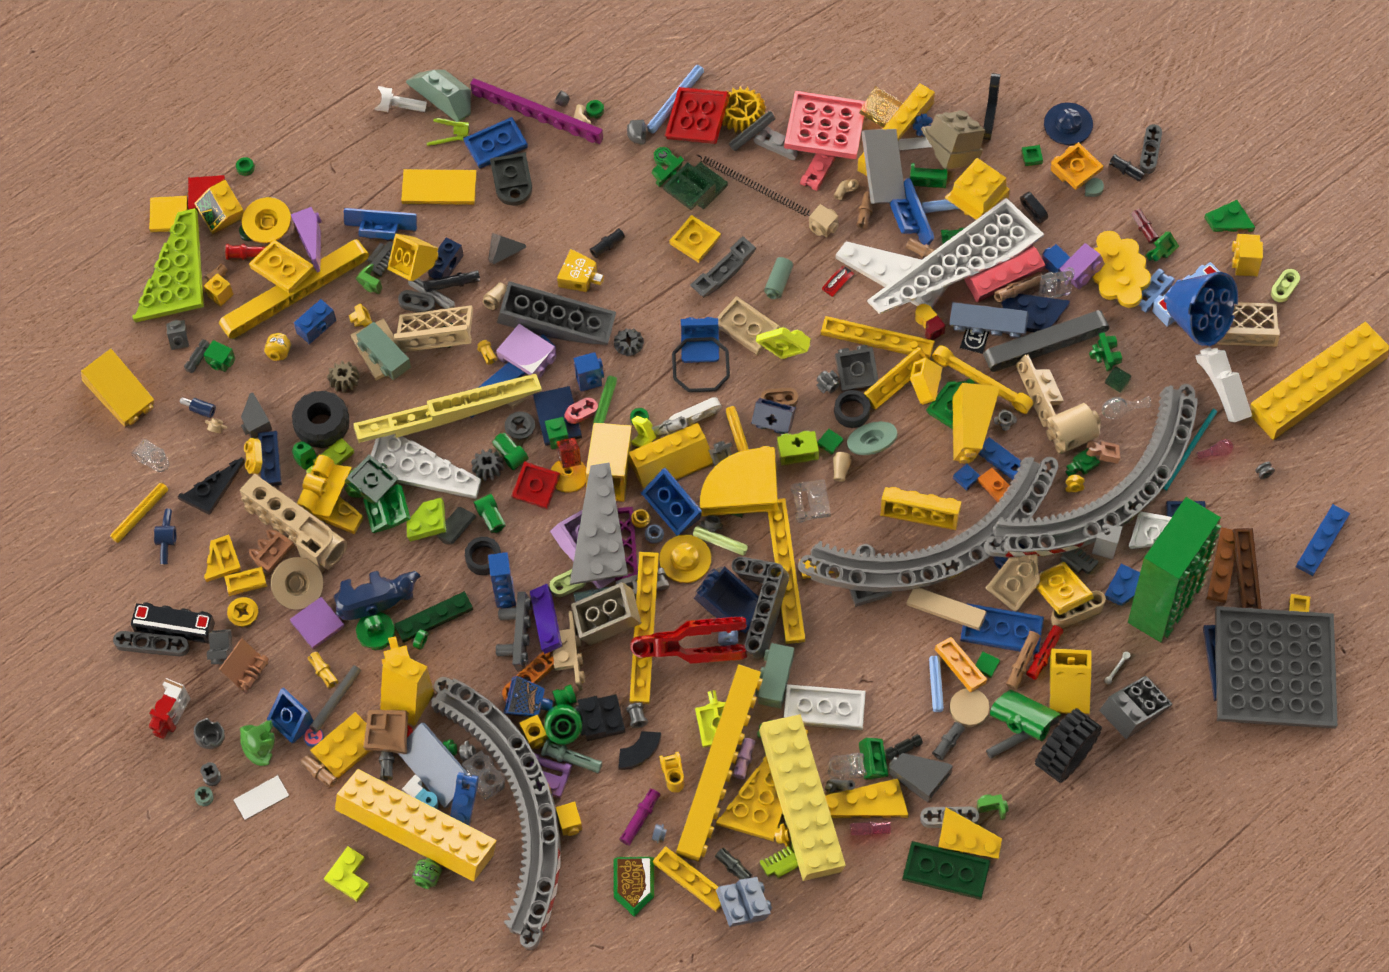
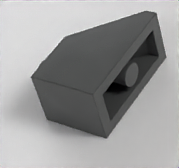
[241,392,272,438]

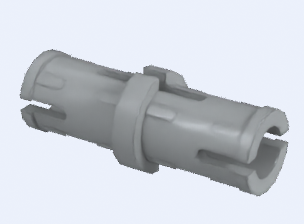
[652,416,687,438]

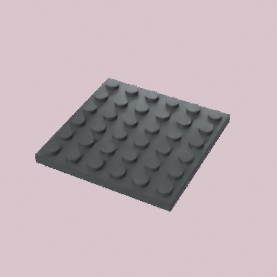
[1215,606,1338,729]

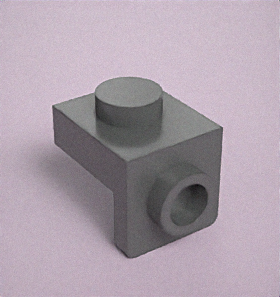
[166,320,189,350]
[709,441,732,466]

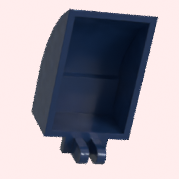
[693,566,759,634]

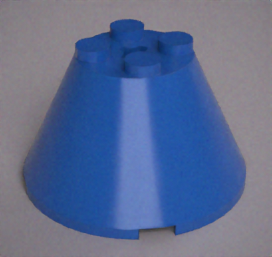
[1164,272,1238,346]

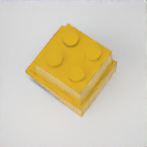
[945,158,1010,220]

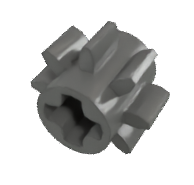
[816,370,840,394]

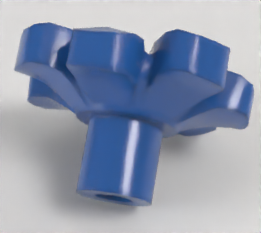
[913,114,933,137]

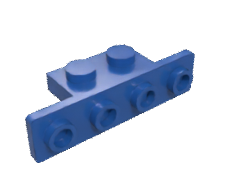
[889,178,934,245]
[343,208,417,240]

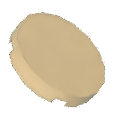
[949,688,990,727]

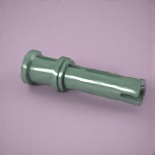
[541,739,602,773]

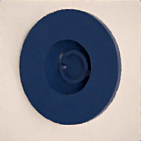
[1044,102,1093,145]

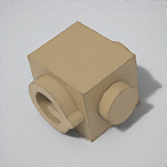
[809,204,839,237]

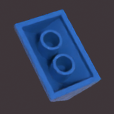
[641,468,702,536]

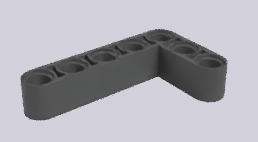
[731,557,789,659]

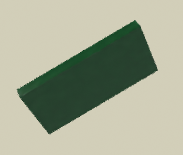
[902,841,991,900]

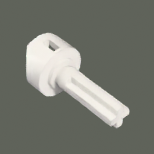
[375,86,427,112]

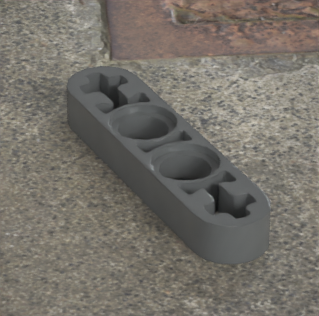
[113,631,190,657]

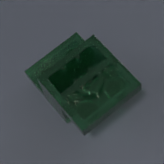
[663,162,728,210]

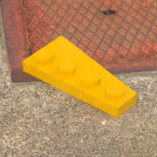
[825,778,908,818]

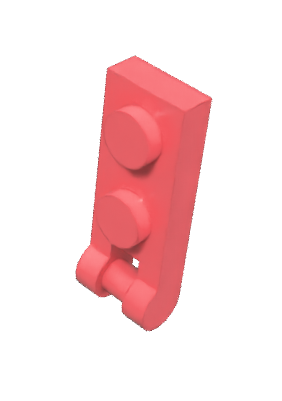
[800,153,836,191]

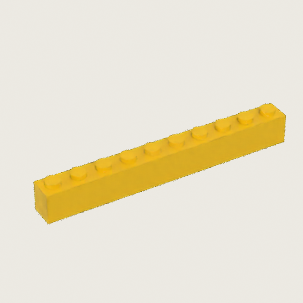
[675,664,763,862]

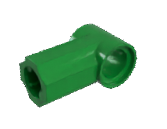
[492,433,529,470]
[473,494,506,533]

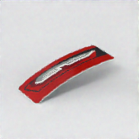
[822,266,854,297]

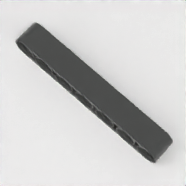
[983,310,1110,372]

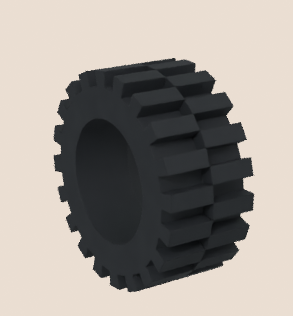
[1035,708,1102,783]

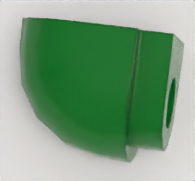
[292,442,316,470]

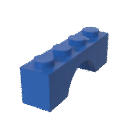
[488,552,516,608]

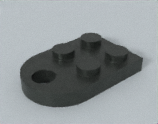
[490,152,532,206]

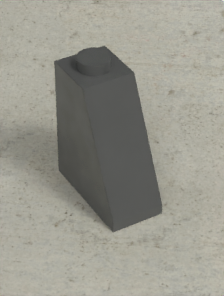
[889,753,953,803]

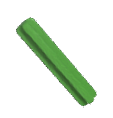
[593,376,617,425]

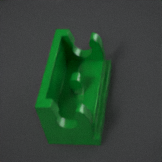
[910,163,948,188]

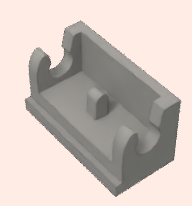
[1092,524,1122,559]

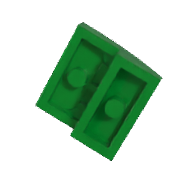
[363,484,411,533]

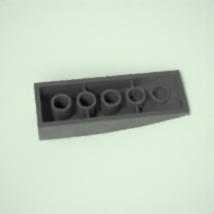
[497,281,616,345]

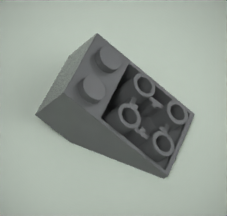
[1099,676,1172,739]

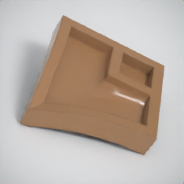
[363,710,409,754]

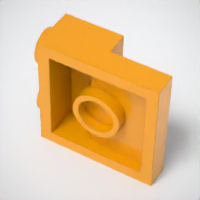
[1051,142,1104,190]

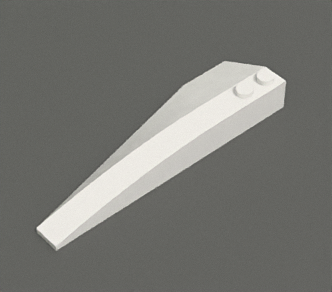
[867,198,1044,314]

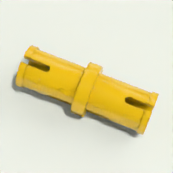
[308,652,339,689]

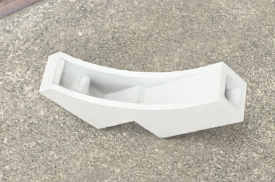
[1195,347,1252,422]

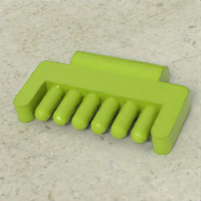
[760,843,799,878]

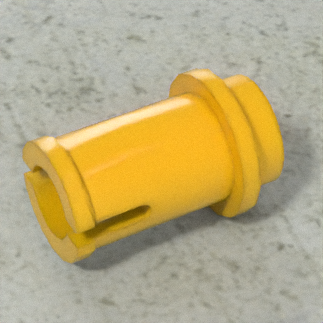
[477,340,498,365]

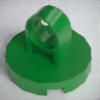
[356,612,395,651]

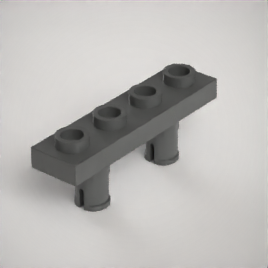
[496,591,532,672]

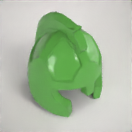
[240,720,275,766]

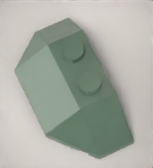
[406,70,471,122]

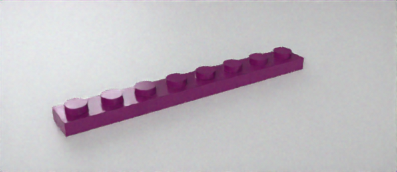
[470,78,603,144]

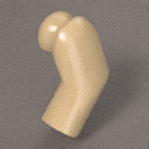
[574,105,591,124]
[834,179,859,200]

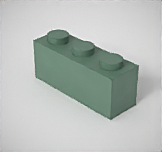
[356,322,411,381]
[755,643,794,709]

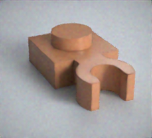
[1086,440,1120,464]

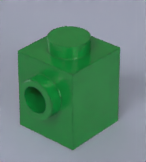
[203,340,235,372]

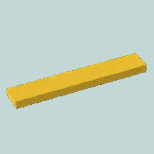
[821,316,934,360]

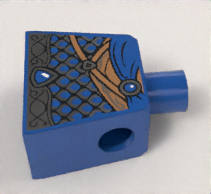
[504,676,553,717]

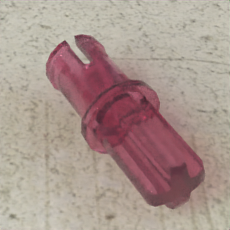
[850,820,891,836]

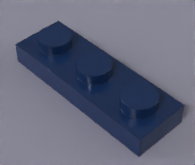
[258,431,282,486]

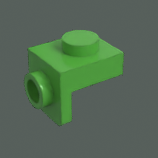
[977,794,1009,820]

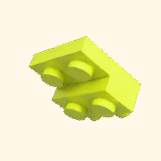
[755,328,811,359]

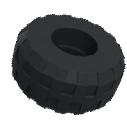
[292,391,350,448]

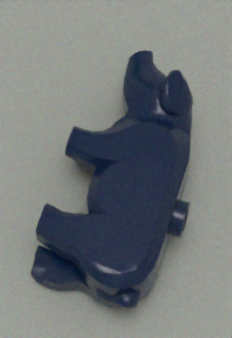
[334,571,421,620]

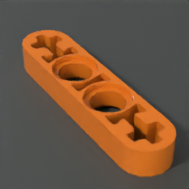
[502,651,554,702]

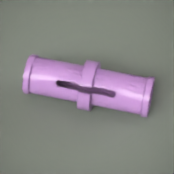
[733,738,755,779]

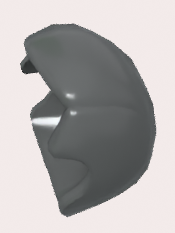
[194,718,225,750]

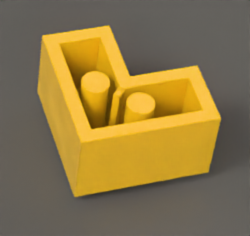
[1232,234,1263,277]

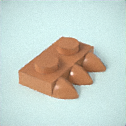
[249,530,294,573]

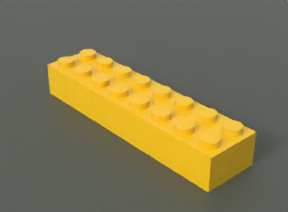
[1250,321,1389,440]
[335,769,497,882]

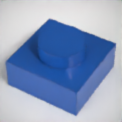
[953,463,980,491]

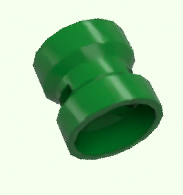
[552,684,577,705]

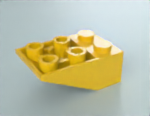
[1049,649,1091,715]

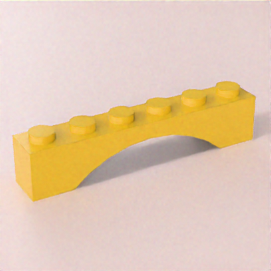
[857,83,935,176]

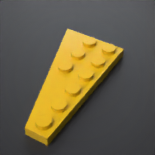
[716,730,808,842]

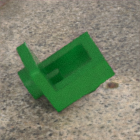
[545,417,570,450]

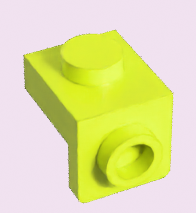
[631,416,657,448]

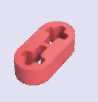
[564,398,598,424]

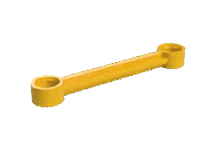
[932,346,1034,414]

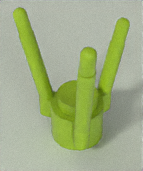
[427,118,469,146]

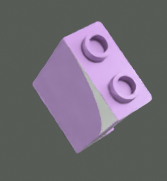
[496,324,556,378]

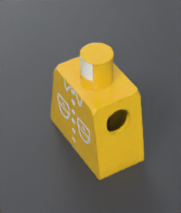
[557,249,604,292]

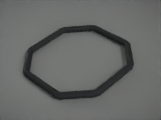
[672,337,730,392]

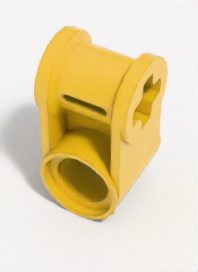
[659,751,684,793]

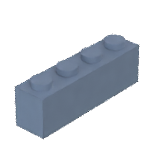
[949,302,1029,338]

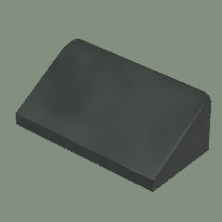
[436,507,476,544]

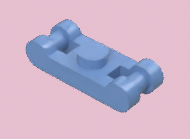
[1138,268,1175,313]

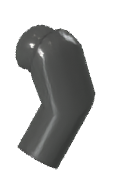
[825,779,855,793]

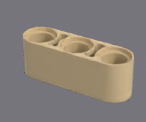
[1051,590,1106,628]

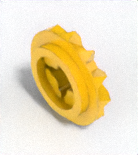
[227,597,259,627]

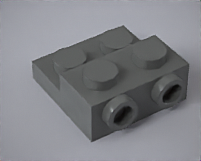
[834,345,878,391]

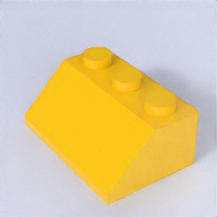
[387,233,438,281]

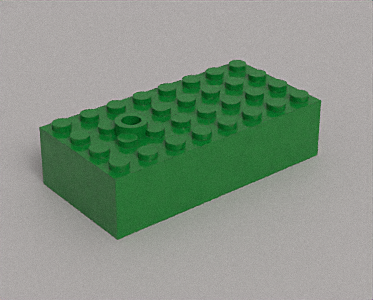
[1127,497,1221,643]

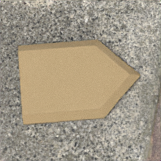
[986,554,1040,612]

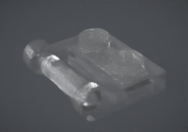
[1039,267,1075,298]
[790,479,831,523]

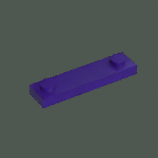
[530,584,562,654]

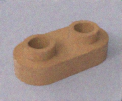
[760,388,798,407]

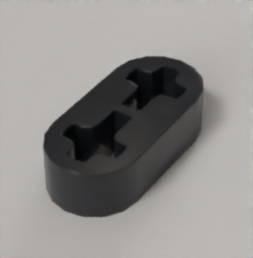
[1020,192,1048,223]

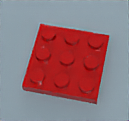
[665,87,730,144]

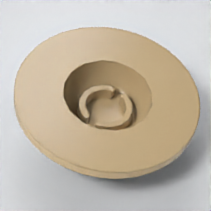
[271,557,323,609]

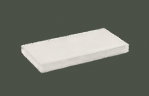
[784,684,866,730]

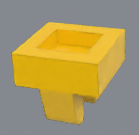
[349,303,372,327]

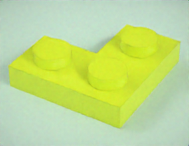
[324,846,369,902]

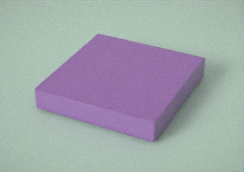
[290,597,345,650]

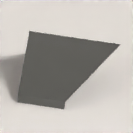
[488,233,526,264]

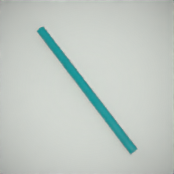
[1163,409,1218,491]

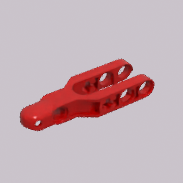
[630,617,747,664]

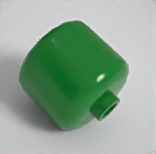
[544,704,582,745]

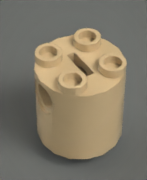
[1046,403,1101,454]

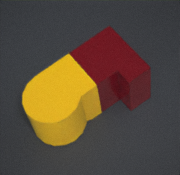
[915,304,946,340]

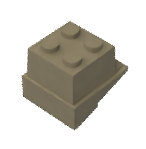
[921,110,985,169]

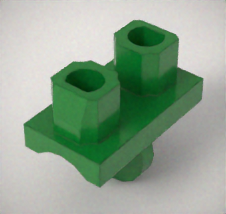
[651,153,684,187]
[1089,332,1122,371]

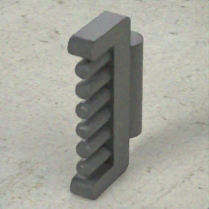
[367,241,393,277]
[1060,548,1098,574]

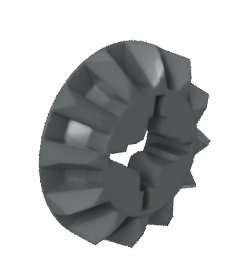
[614,328,644,356]
[505,411,535,440]

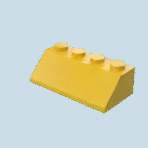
[628,423,714,490]
[880,487,961,530]

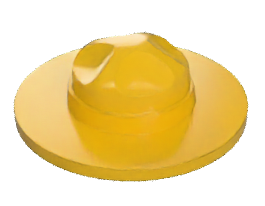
[242,197,291,243]
[659,535,711,583]

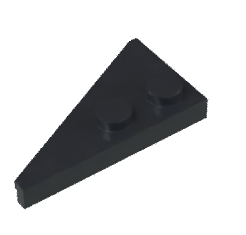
[178,457,245,515]

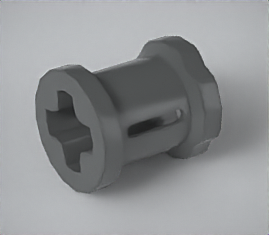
[626,703,648,728]
[200,762,221,786]

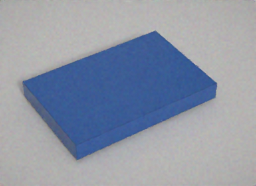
[463,117,528,169]

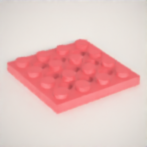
[784,91,867,159]

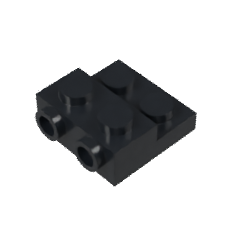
[575,694,626,742]

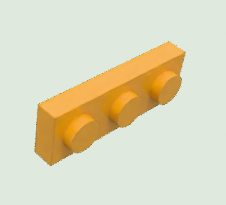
[935,637,987,692]

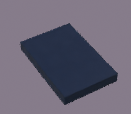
[533,386,582,446]

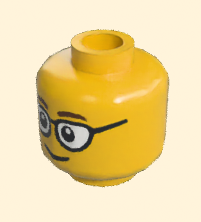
[264,333,291,361]

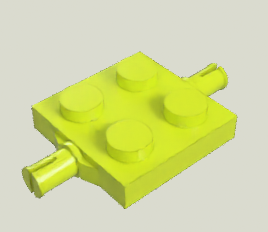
[695,690,726,748]

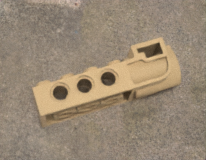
[240,474,347,573]

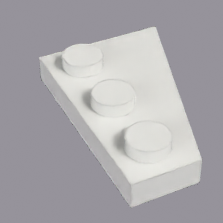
[1129,512,1172,549]

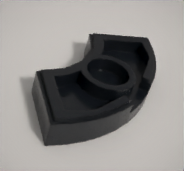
[618,731,661,770]

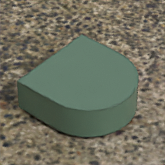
[1085,178,1104,197]

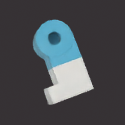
[402,775,438,809]

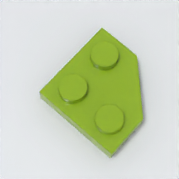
[406,498,446,542]

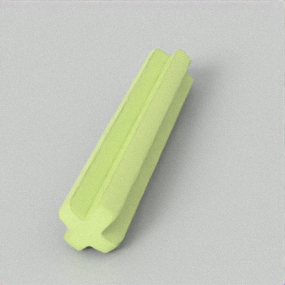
[693,526,748,555]

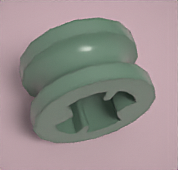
[194,786,213,806]

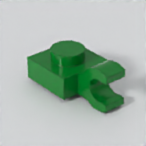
[1146,231,1179,262]
[1065,448,1100,476]

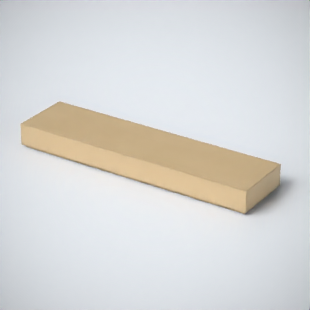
[906,588,987,630]

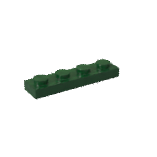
[394,591,474,643]

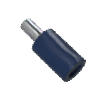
[180,397,216,418]

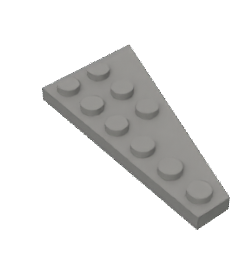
[570,462,628,585]

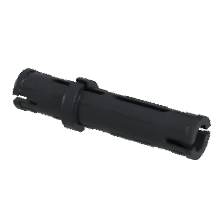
[423,270,480,293]

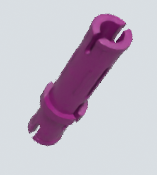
[619,788,661,846]

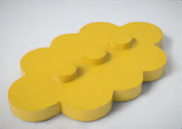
[1092,231,1151,308]

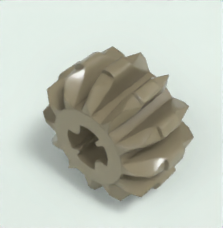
[327,361,360,393]

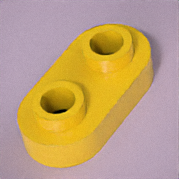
[244,438,262,475]

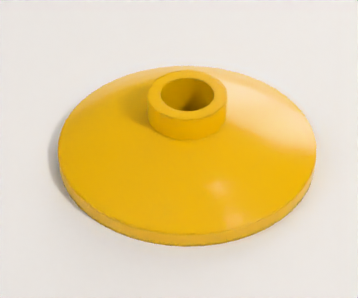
[551,457,586,493]

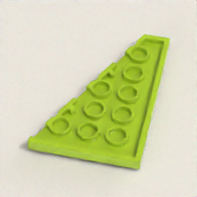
[132,208,204,323]

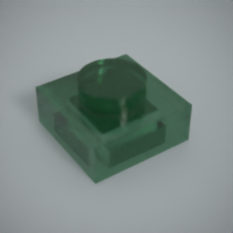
[1105,366,1132,393]

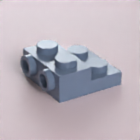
[716,877,772,927]

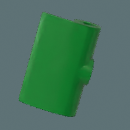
[990,690,1061,741]

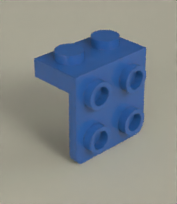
[681,317,719,363]

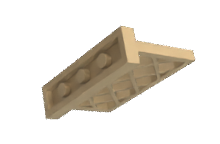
[1216,302,1280,347]
[394,305,473,352]

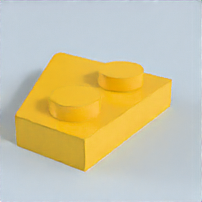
[204,534,242,583]

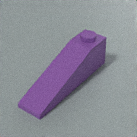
[291,207,322,272]

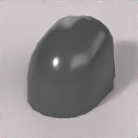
[627,120,647,144]

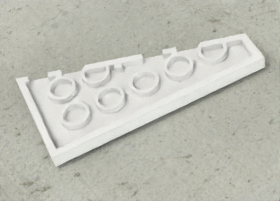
[835,242,949,308]
[371,434,481,499]

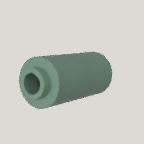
[764,257,794,299]

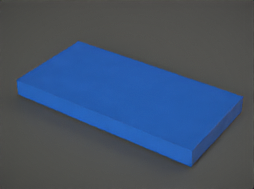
[960,603,1044,654]

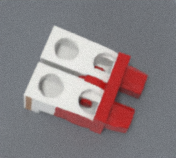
[149,678,191,739]

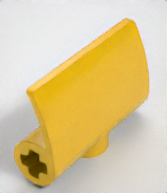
[296,455,352,517]

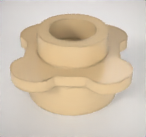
[205,418,227,433]

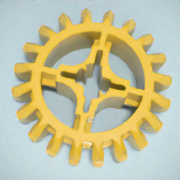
[722,86,766,133]

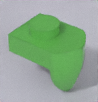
[356,264,383,294]

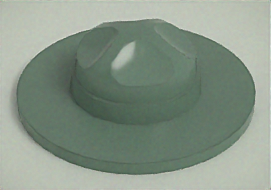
[847,421,898,455]

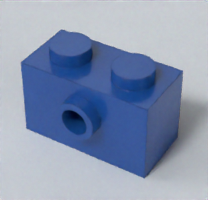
[294,299,336,345]
[573,352,604,391]

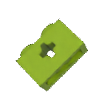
[777,431,819,465]

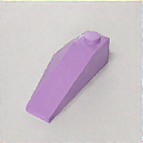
[550,510,615,589]

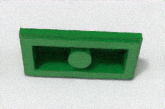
[859,737,889,779]

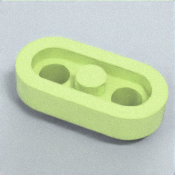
[1271,269,1300,302]
[550,569,586,597]

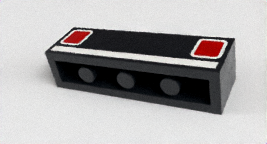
[131,602,215,644]

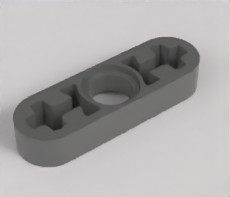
[1139,124,1162,174]

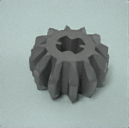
[471,449,504,481]

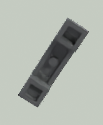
[690,236,756,298]

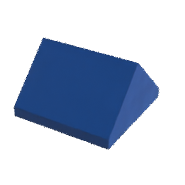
[267,688,314,743]

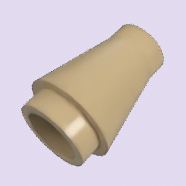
[483,283,507,310]
[833,452,852,482]

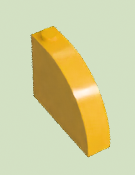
[700,446,779,516]

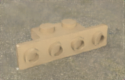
[1016,355,1064,427]
[553,611,585,690]

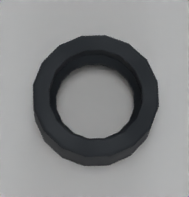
[834,390,870,428]
[464,537,501,575]

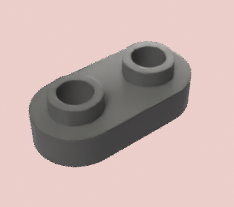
[398,290,435,312]

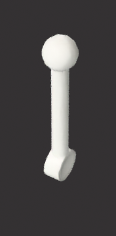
[1104,652,1130,684]

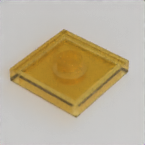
[859,86,904,128]

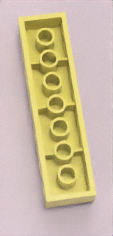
[759,714,846,881]

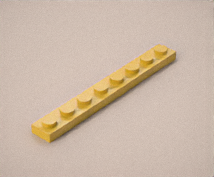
[768,498,805,644]
[630,552,659,704]

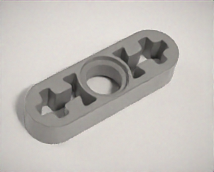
[920,807,979,828]

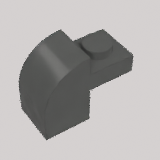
[207,629,233,664]

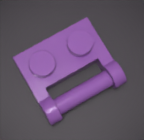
[529,753,572,799]

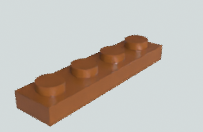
[1206,527,1235,603]

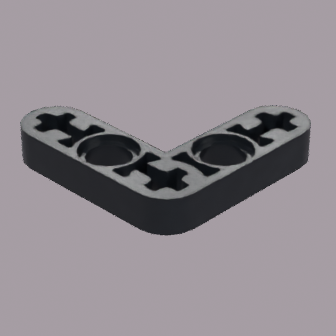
[983,73,1001,140]

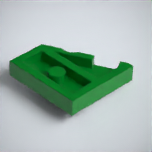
[1204,200,1255,232]

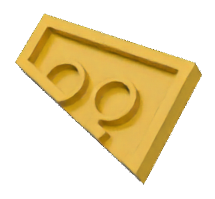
[312,496,363,534]

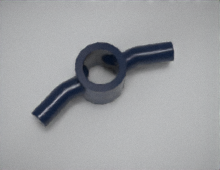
[154,508,177,564]

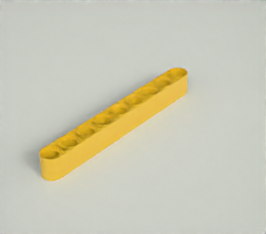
[219,239,369,339]

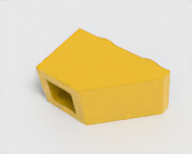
[910,358,943,405]

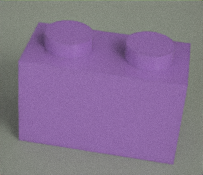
[1059,243,1105,289]

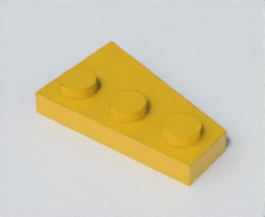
[938,807,1002,859]

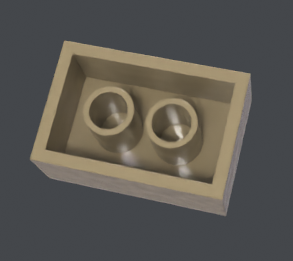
[571,582,641,646]

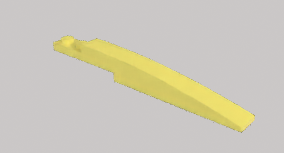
[354,374,542,443]

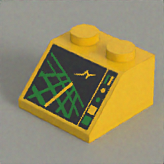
[195,180,244,234]

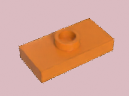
[977,467,1010,502]

